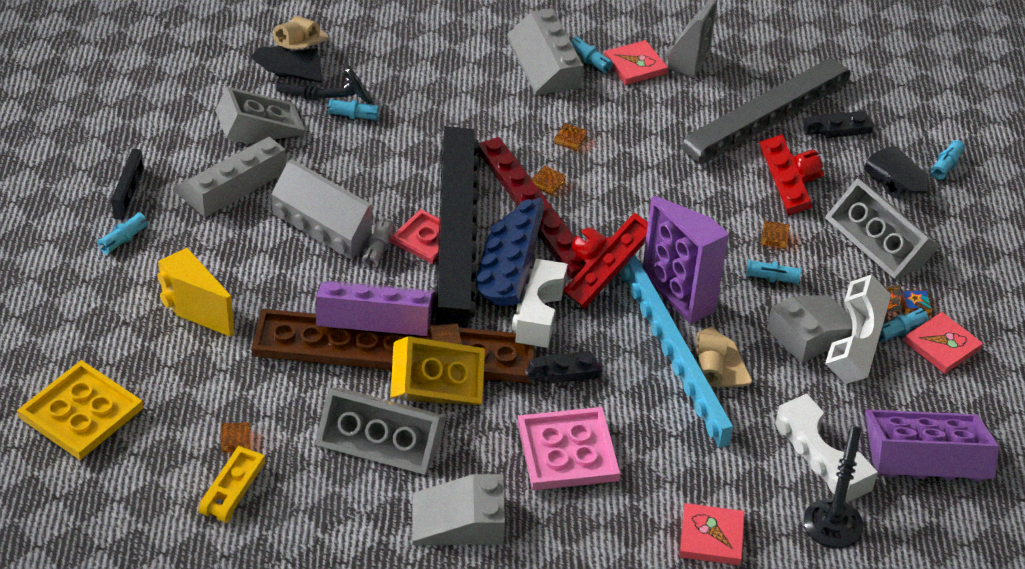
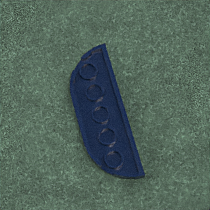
[476,197,545,306]

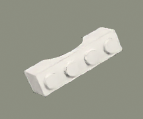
[512,259,568,348]
[825,275,891,384]
[775,394,878,503]

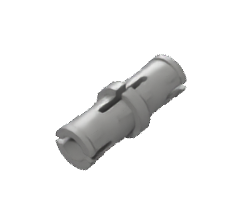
[362,218,395,268]

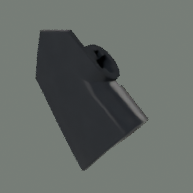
[251,46,322,84]
[864,146,928,197]

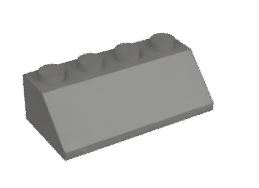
[507,8,583,95]
[173,137,286,217]
[271,159,372,260]
[824,178,940,280]
[315,387,447,475]

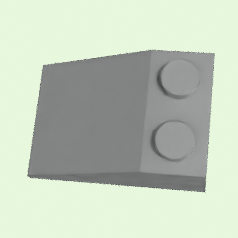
[666,0,718,78]
[215,87,306,144]
[767,295,852,363]
[412,474,505,545]

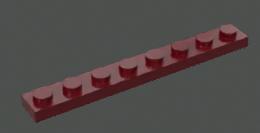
[478,137,586,279]

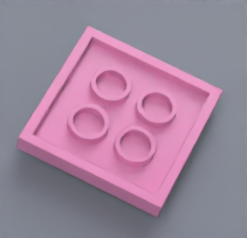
[517,407,620,491]

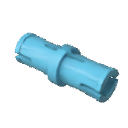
[570,36,613,74]
[328,99,379,121]
[930,140,965,180]
[97,212,148,255]
[746,259,801,285]
[879,308,929,343]

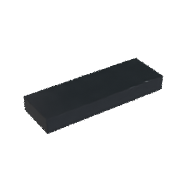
[111,148,144,220]

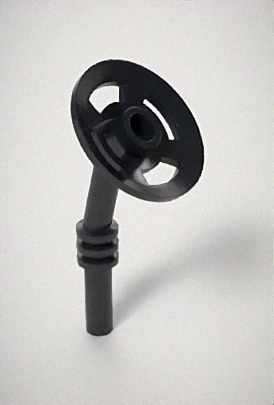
[276,62,373,105]
[803,425,863,549]

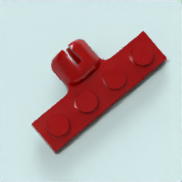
[759,134,824,216]
[563,212,648,309]

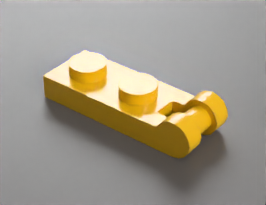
[198,446,265,523]

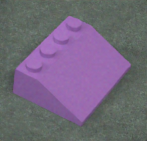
[642,196,729,324]
[316,281,436,336]
[865,409,999,481]

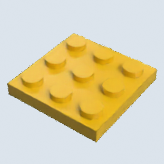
[17,360,144,460]

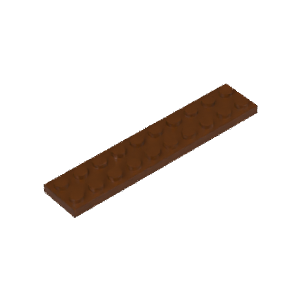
[251,309,535,384]

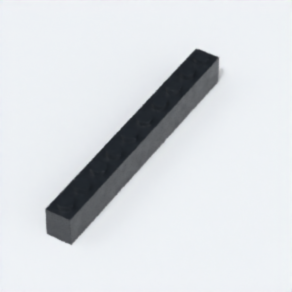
[435,126,479,328]

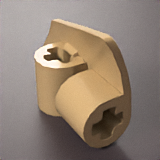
[273,16,329,49]
[696,327,752,387]

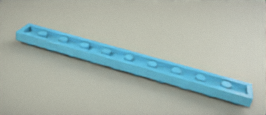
[620,254,733,448]

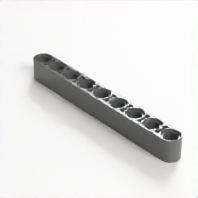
[682,58,851,164]

